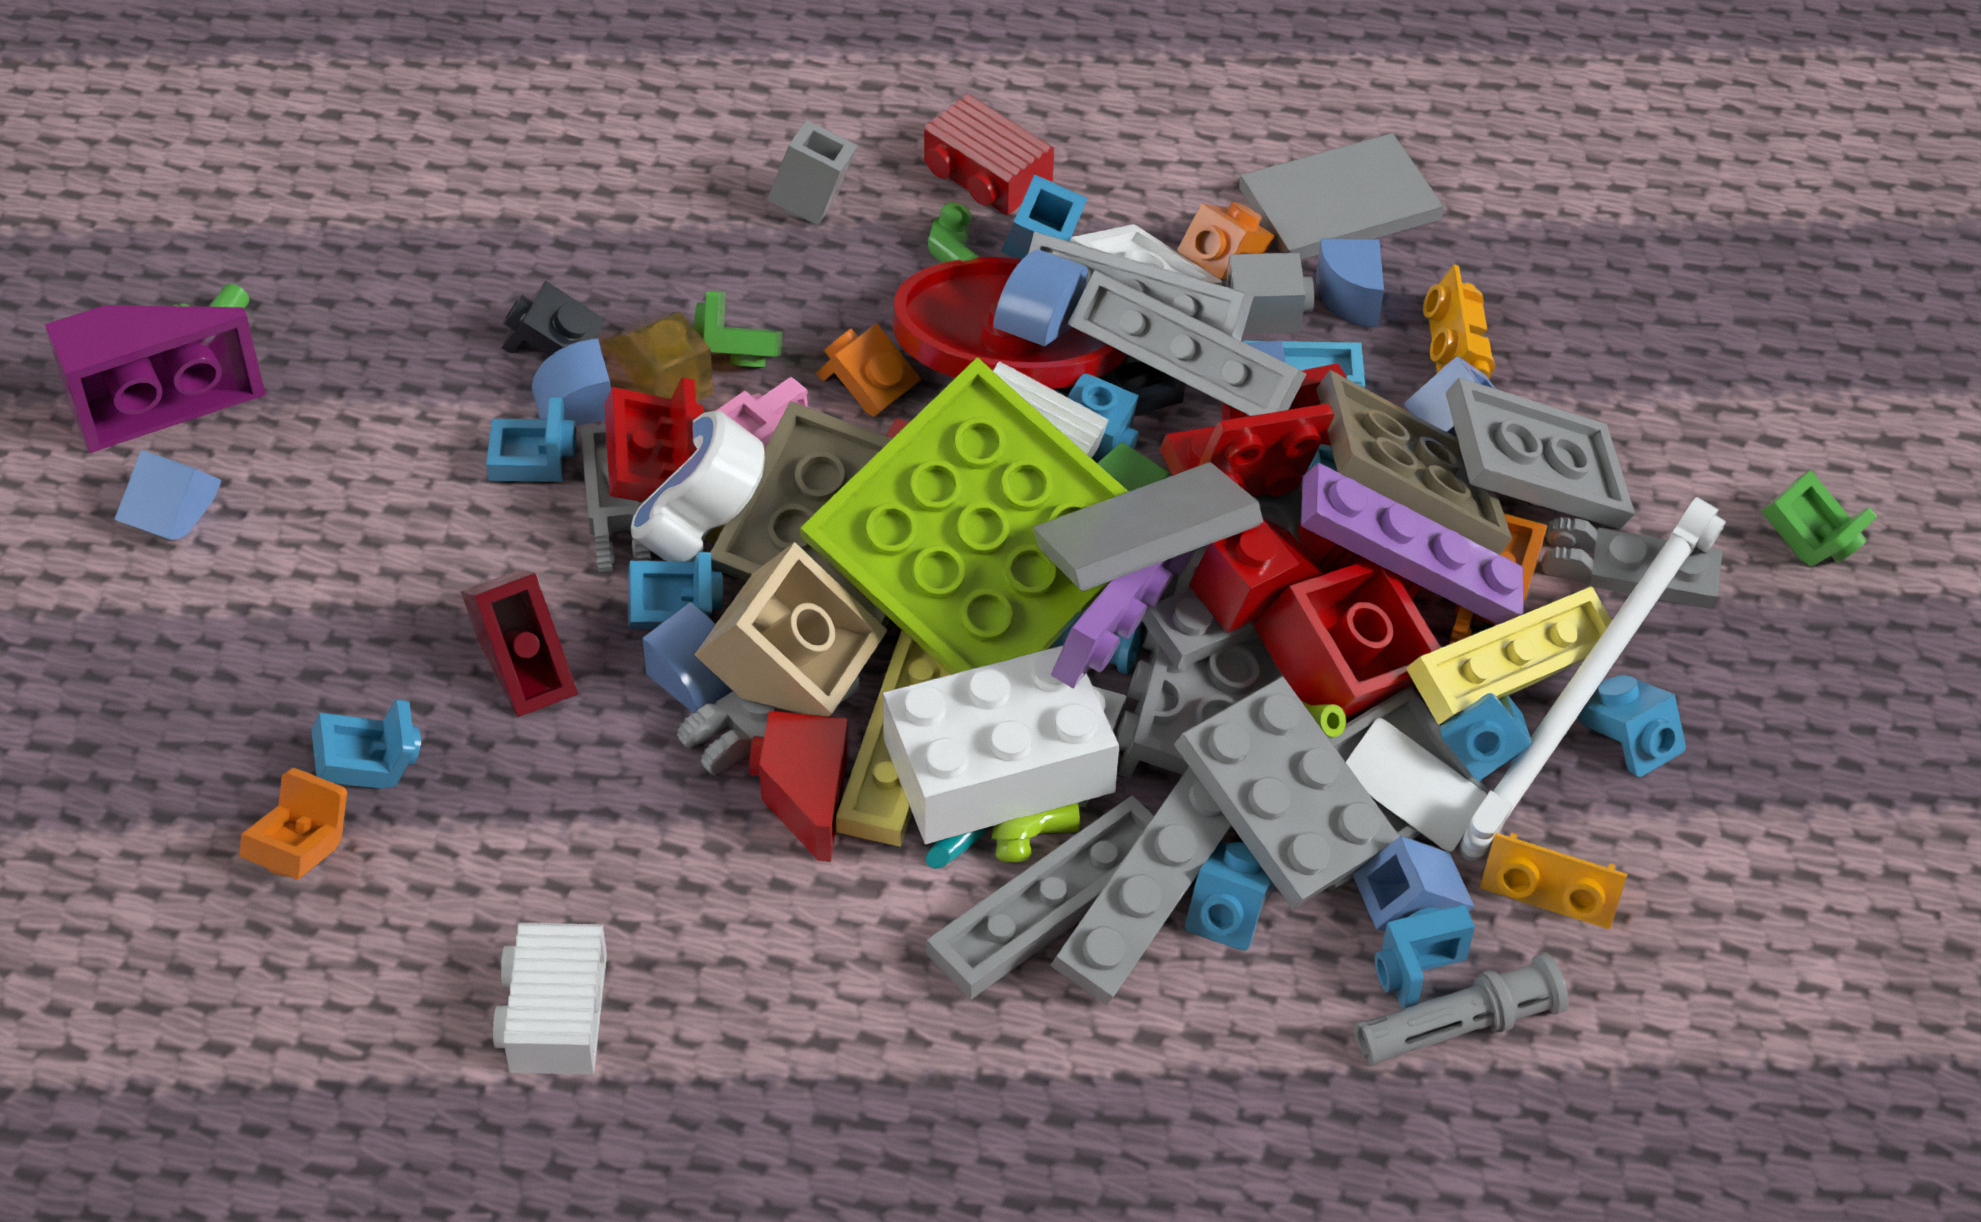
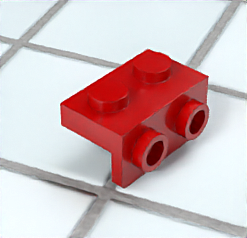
[604,377,704,502]

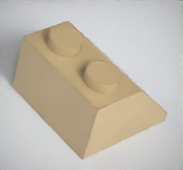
[694,542,887,716]

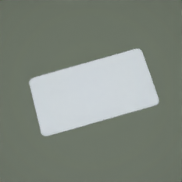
[1346,718,1487,852]

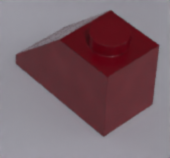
[460,569,578,717]

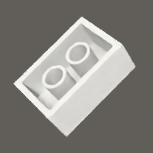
[883,645,1119,844]

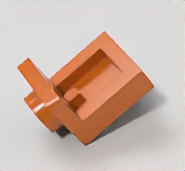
[1177,201,1276,281]
[816,323,921,417]
[239,768,347,880]

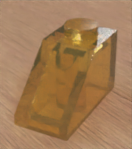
[602,311,714,402]

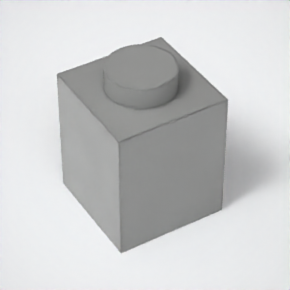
[767,120,858,225]
[1226,253,1314,334]

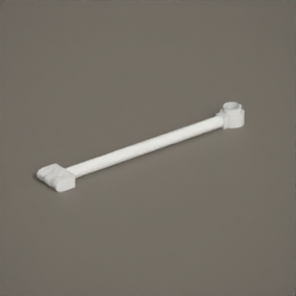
[1458,497,1726,861]

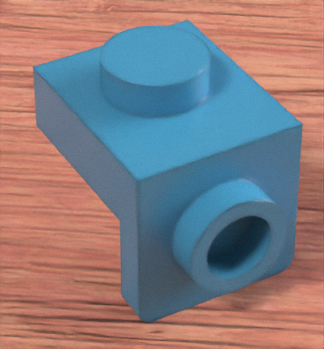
[1067,373,1139,463]
[486,397,577,482]
[628,552,723,629]
[1578,674,1686,777]
[1440,693,1532,782]
[311,699,421,789]
[1185,841,1275,951]
[1375,904,1475,1009]

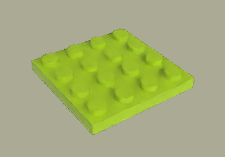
[800,357,1129,675]

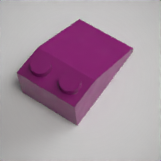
[44,305,266,453]

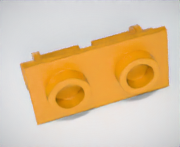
[1423,264,1495,379]
[1480,832,1628,930]

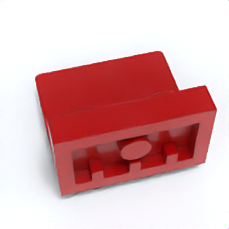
[1160,404,1335,497]

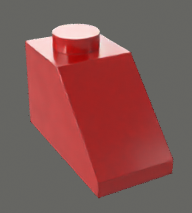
[1188,517,1325,633]
[749,711,849,862]

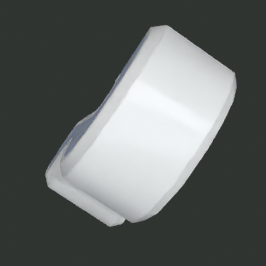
[631,410,765,562]

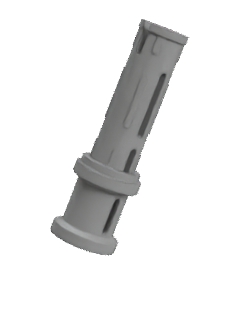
[1354,952,1569,1066]

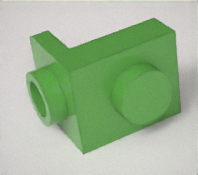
[694,291,782,367]
[1761,470,1878,567]

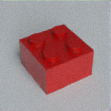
[1253,560,1441,724]

